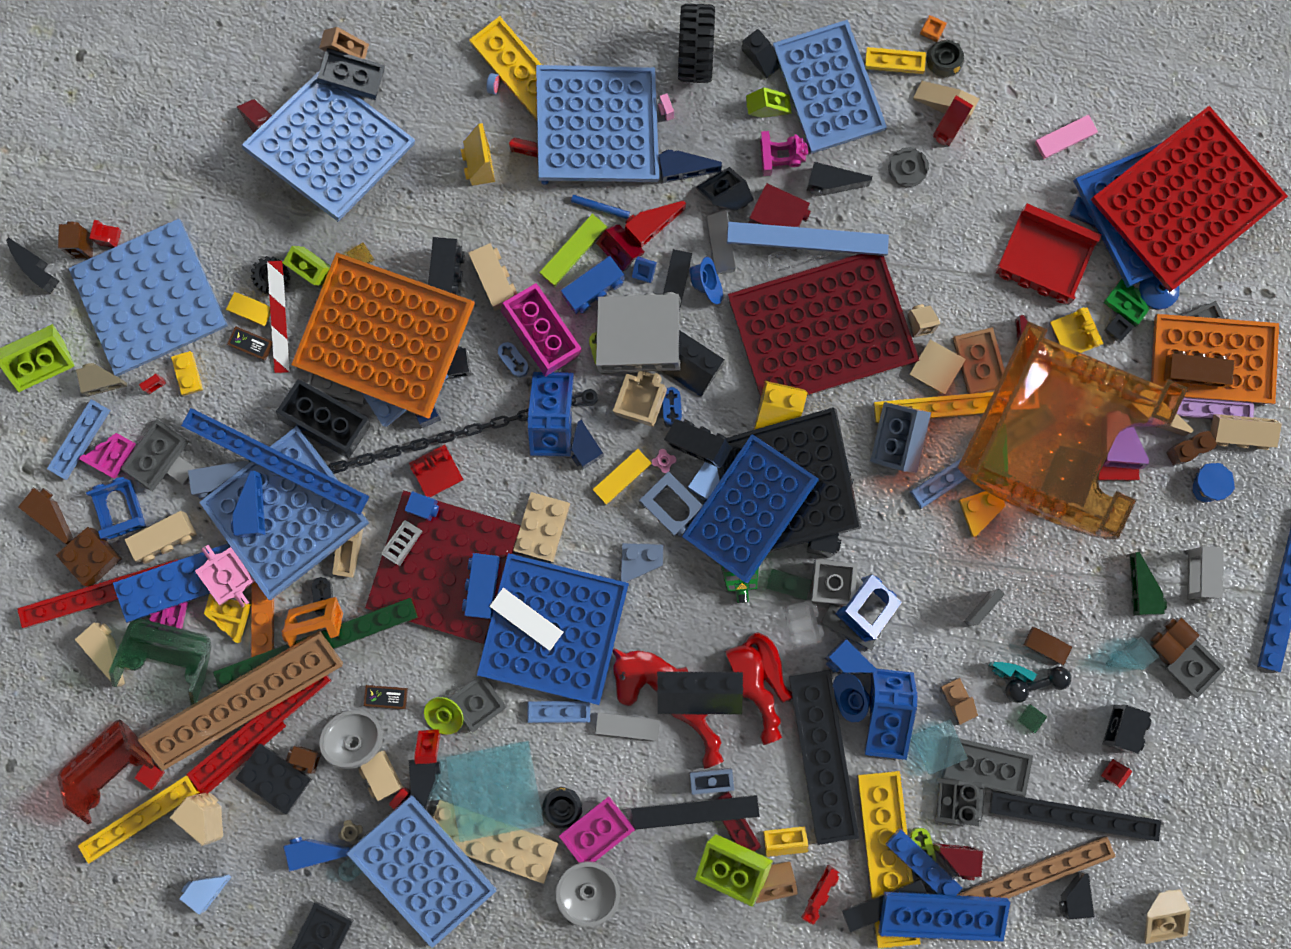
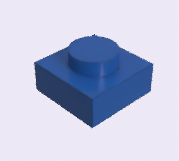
[632,257,657,283]

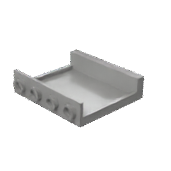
[596,292,681,373]

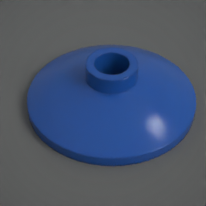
[1139,276,1180,310]

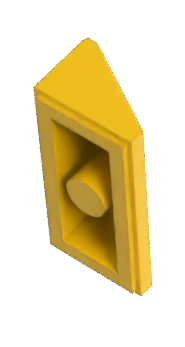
[763,826,808,857]

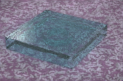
[912,719,968,775]

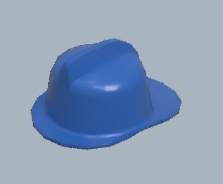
[689,257,723,305]
[833,673,870,722]

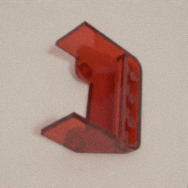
[57,720,154,825]

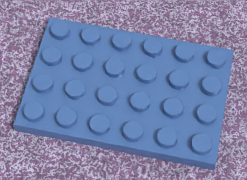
[773,20,887,154]
[346,795,497,948]

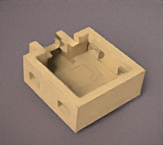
[613,371,667,427]

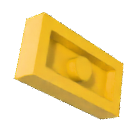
[171,351,203,396]

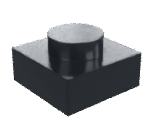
[1104,314,1134,343]

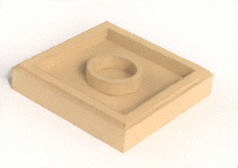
[909,340,966,395]

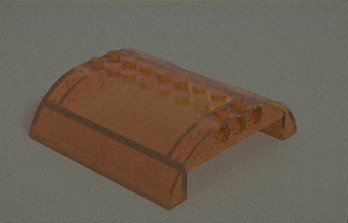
[958,321,1188,540]

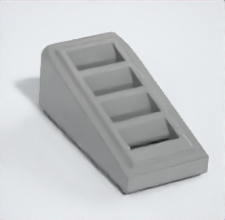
[381,520,423,566]

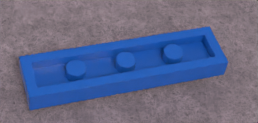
[885,829,962,895]

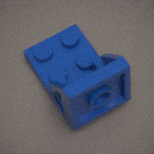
[528,372,574,457]
[864,668,918,760]

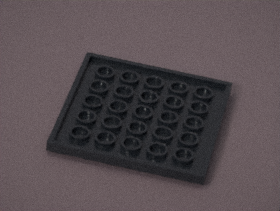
[723,407,862,552]

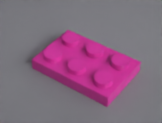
[559,796,635,863]

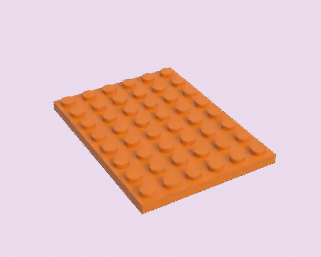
[291,252,475,419]

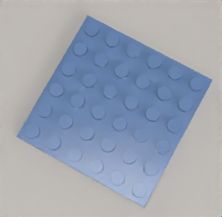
[536,65,659,182]
[242,71,415,222]
[68,219,228,377]
[199,426,369,600]

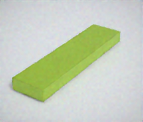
[539,214,607,287]

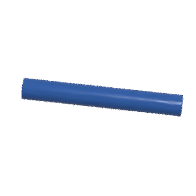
[571,195,630,219]

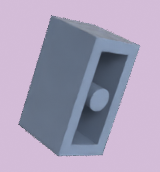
[689,768,734,795]

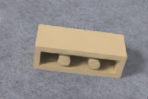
[469,243,518,311]
[1210,414,1282,450]
[124,511,197,564]

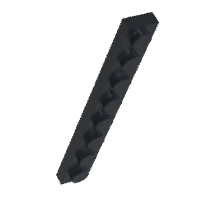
[989,792,1162,842]

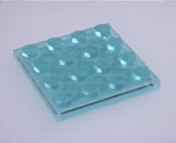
[446,741,544,842]

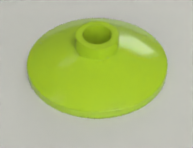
[424,697,464,735]

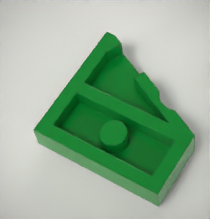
[1103,278,1149,327]

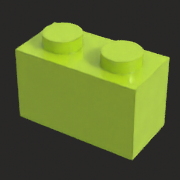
[283,246,331,285]

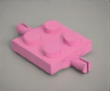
[195,545,255,607]

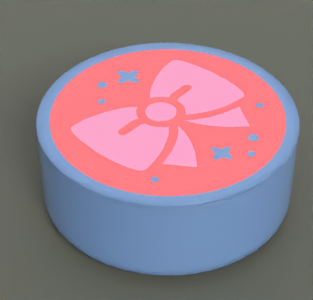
[486,73,500,94]

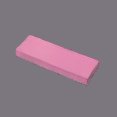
[1035,115,1098,159]

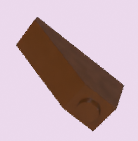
[18,488,74,545]

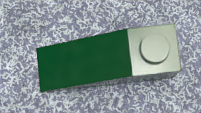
[1129,552,1167,616]

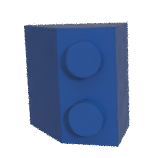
[824,639,877,673]

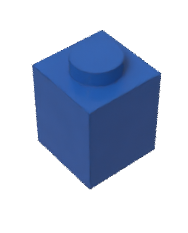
[405,491,439,521]

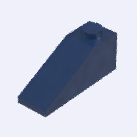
[658,150,722,183]

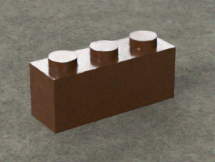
[1164,351,1235,387]

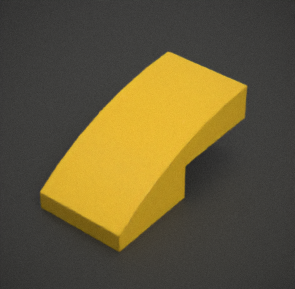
[226,292,271,326]

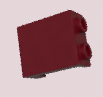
[748,183,811,228]

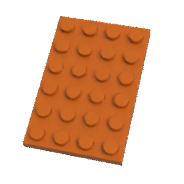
[1151,314,1279,405]

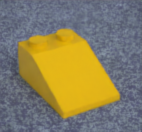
[461,123,495,186]
[754,381,807,430]

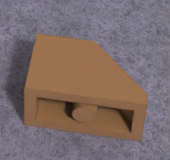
[319,27,369,59]

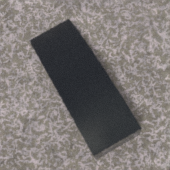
[6,237,60,294]

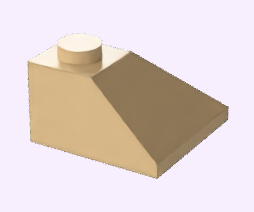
[1144,889,1191,944]

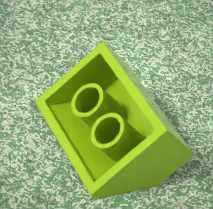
[0,324,75,392]
[695,834,773,907]

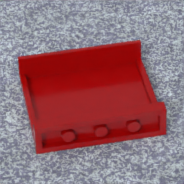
[995,203,1101,305]

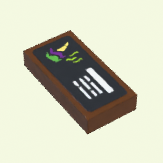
[227,326,273,361]
[364,685,408,709]

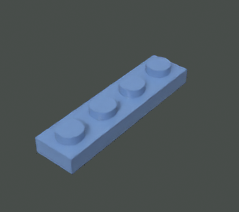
[47,399,111,480]

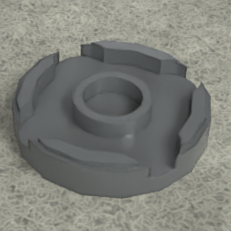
[889,147,929,187]

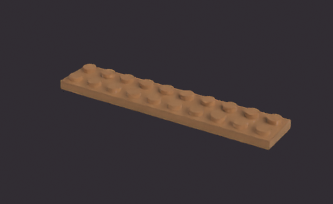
[138,630,343,771]

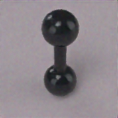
[1005,666,1072,703]

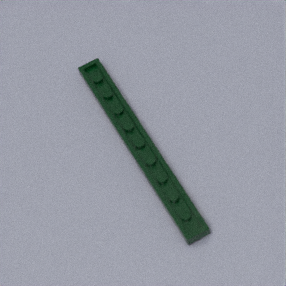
[213,598,419,689]

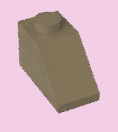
[76,363,128,397]

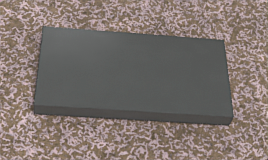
[942,736,1033,797]

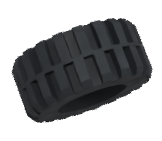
[678,3,715,83]

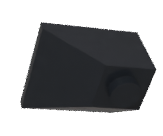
[696,167,754,210]

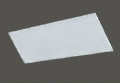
[490,588,563,650]

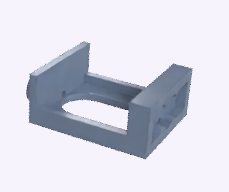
[639,472,703,537]

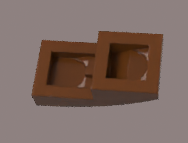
[1023,627,1072,665]

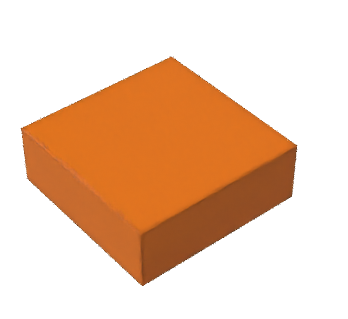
[920,15,947,42]

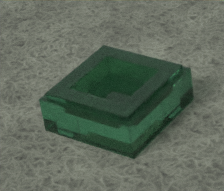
[1017,704,1047,734]

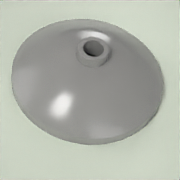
[319,710,383,769]
[556,861,620,927]

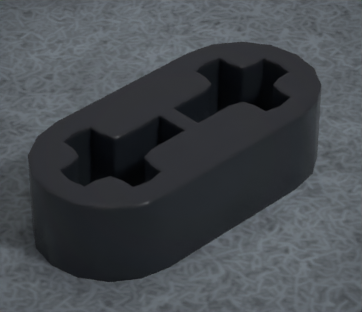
[312,577,333,616]

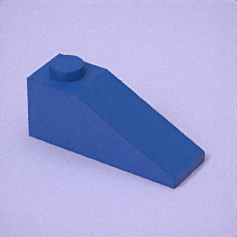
[231,471,266,538]
[284,837,351,872]

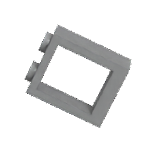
[1187,546,1224,604]

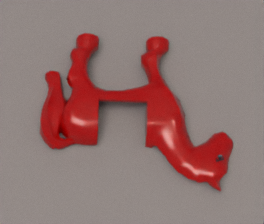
[612,632,792,769]

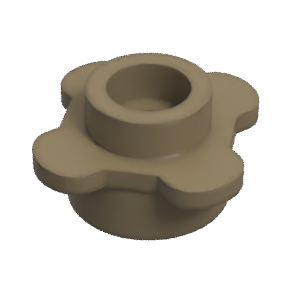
[338,820,363,845]

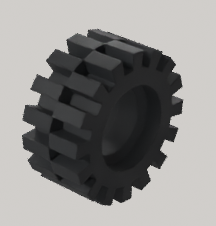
[251,256,290,294]

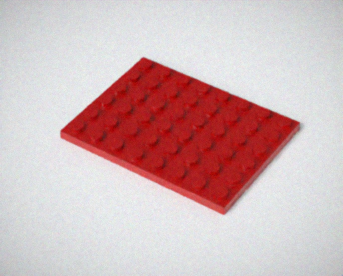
[1090,105,1288,292]

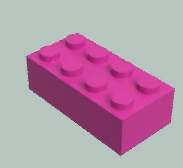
[501,283,582,377]

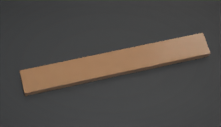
[957,836,1116,898]

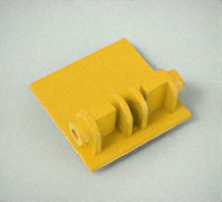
[1050,307,1104,359]

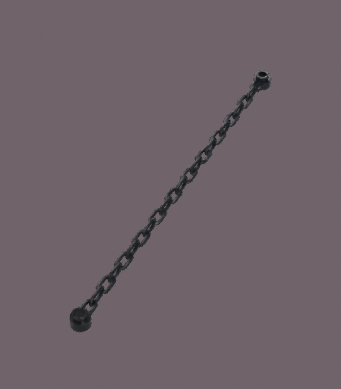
[329,389,598,474]

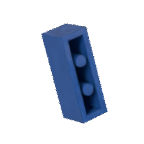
[561,256,625,314]
[462,553,500,619]

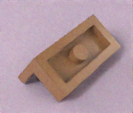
[756,862,798,904]

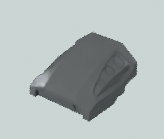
[935,778,985,826]

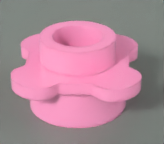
[652,449,676,473]

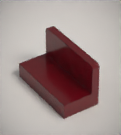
[596,224,645,272]

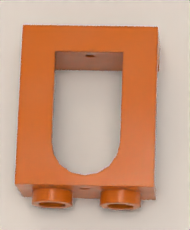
[282,597,343,647]

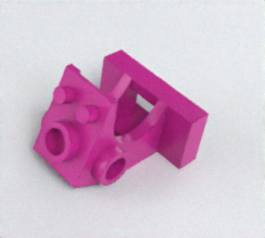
[760,131,808,176]

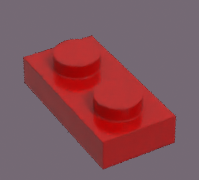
[414,729,440,764]

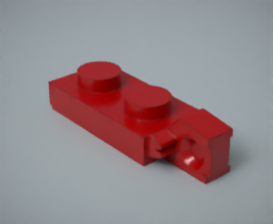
[801,865,839,925]

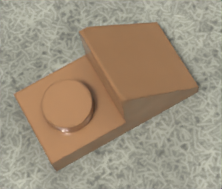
[940,678,978,725]

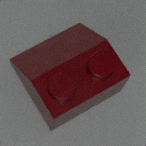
[933,843,983,880]

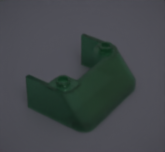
[109,619,212,705]

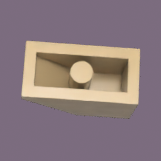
[908,304,940,338]

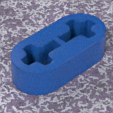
[662,387,682,426]

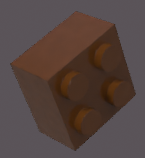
[56,527,122,587]

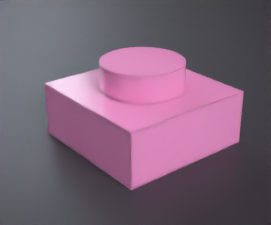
[657,94,674,121]

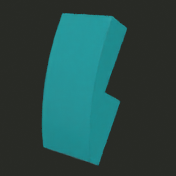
[988,662,1037,682]

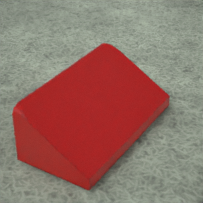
[509,137,538,158]

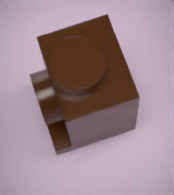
[286,745,322,774]

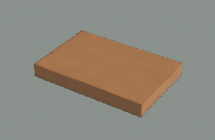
[952,327,1009,394]

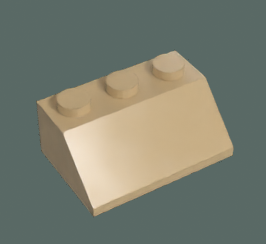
[170,793,223,846]

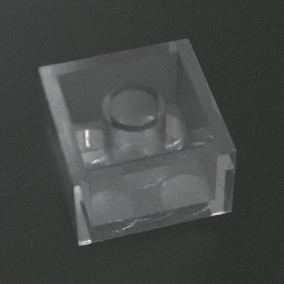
[783,600,824,649]

